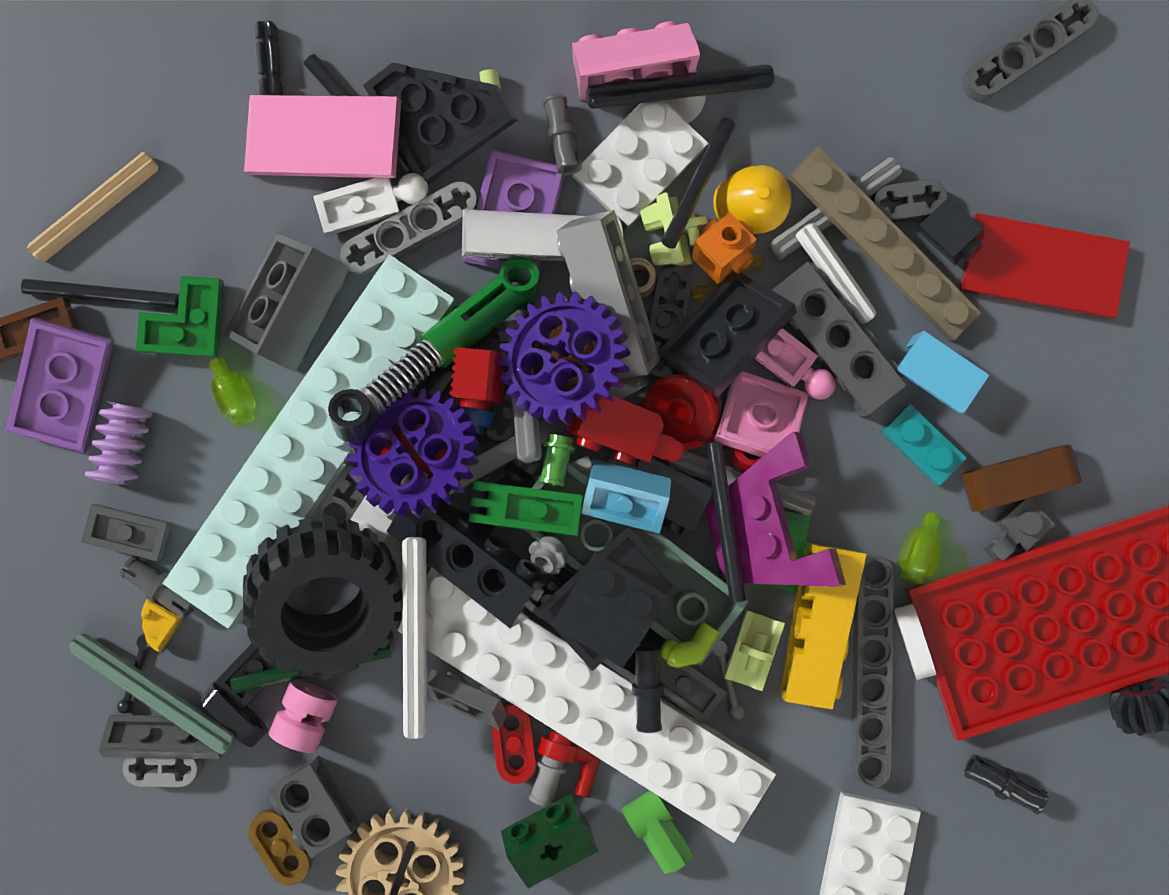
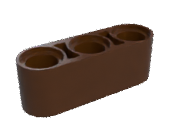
[961,444,1082,512]

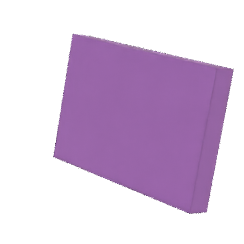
[463,149,565,277]
[5,318,114,453]

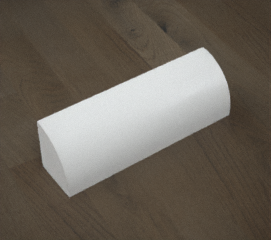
[462,209,623,262]

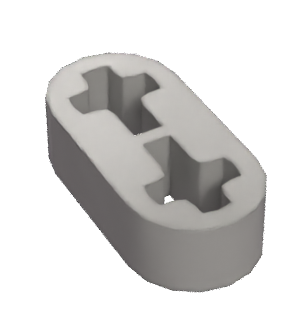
[122,757,203,787]

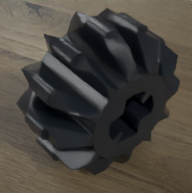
[1109,678,1169,736]

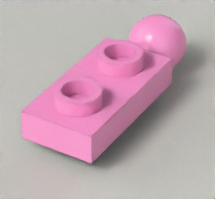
[754,328,836,400]

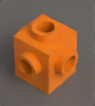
[692,212,757,284]

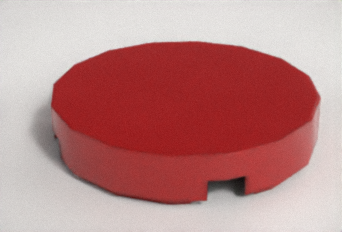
[642,372,720,451]

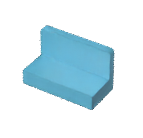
[897,331,989,413]
[581,460,671,534]

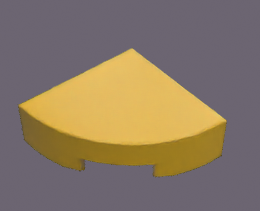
[141,599,183,653]

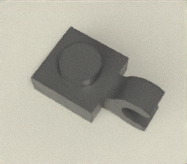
[983,497,1055,561]

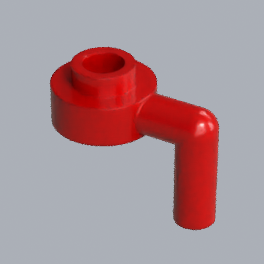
[537,730,601,798]

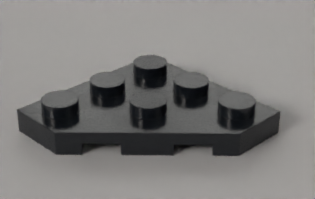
[363,62,518,184]

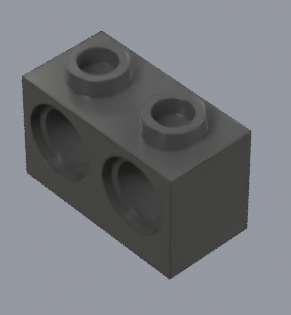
[269,756,359,859]

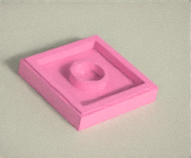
[714,371,809,457]

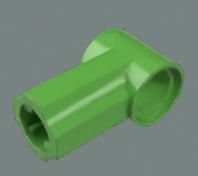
[621,790,693,874]

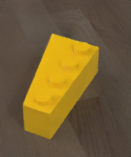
[779,543,867,710]

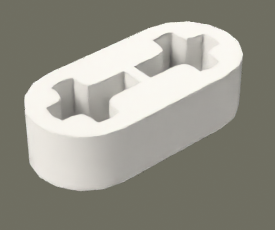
[893,603,936,680]

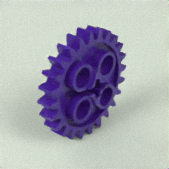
[498,292,631,425]
[347,388,480,518]

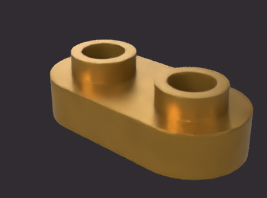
[248,808,312,886]

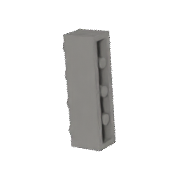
[557,209,660,379]

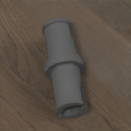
[543,94,582,176]
[119,556,196,620]

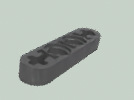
[963,0,1098,101]

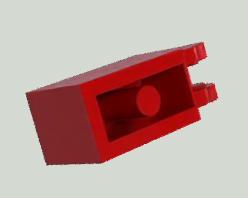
[567,396,685,466]

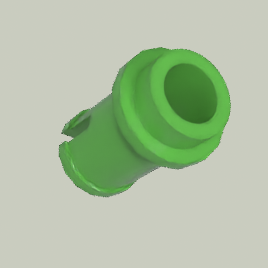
[539,434,575,487]

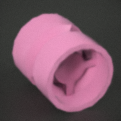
[268,680,339,753]

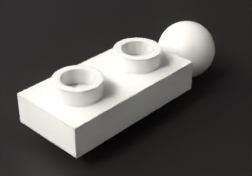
[313,173,429,236]

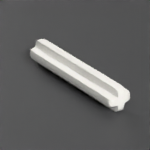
[796,223,877,325]

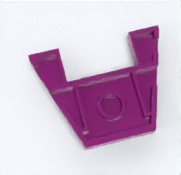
[705,432,846,587]

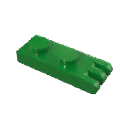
[468,481,583,536]

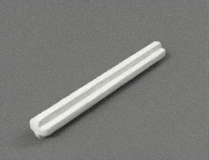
[402,537,427,739]

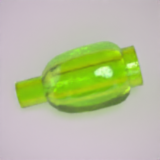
[209,357,256,427]
[898,512,942,584]

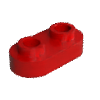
[491,702,536,784]

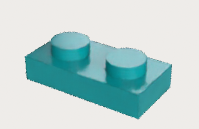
[880,404,967,486]

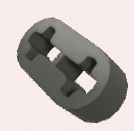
[872,179,947,223]

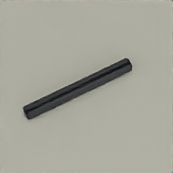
[586,64,775,109]

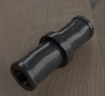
[632,645,664,733]
[964,754,1049,815]

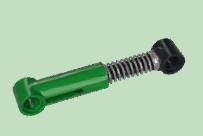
[328,257,539,443]

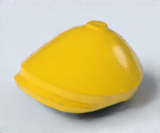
[713,165,791,234]

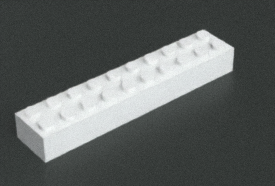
[396,567,776,843]

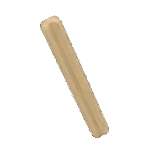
[27,152,159,262]

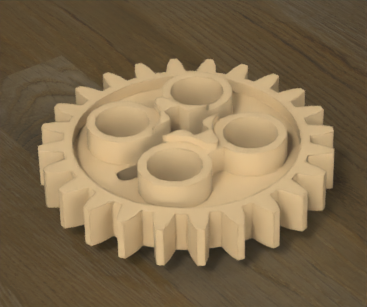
[336,808,466,895]

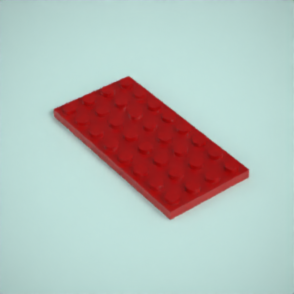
[905,504,1169,741]

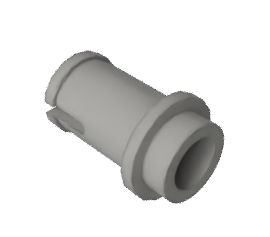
[529,755,567,807]

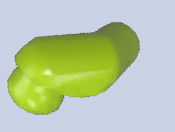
[661,622,720,668]

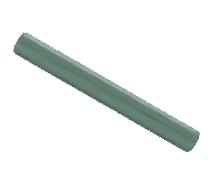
[69,633,235,754]

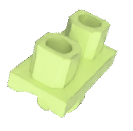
[640,192,708,268]
[723,610,785,691]

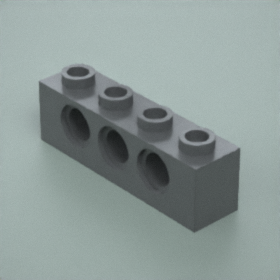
[772,262,906,417]

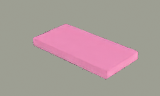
[244,95,401,178]

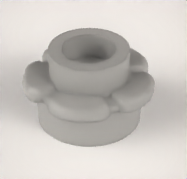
[529,536,567,575]

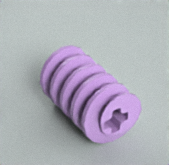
[85,401,152,485]

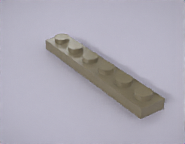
[788,146,981,341]

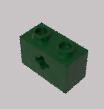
[501,794,599,888]

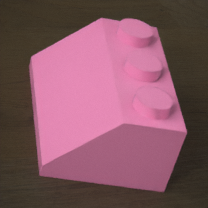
[572,21,700,101]

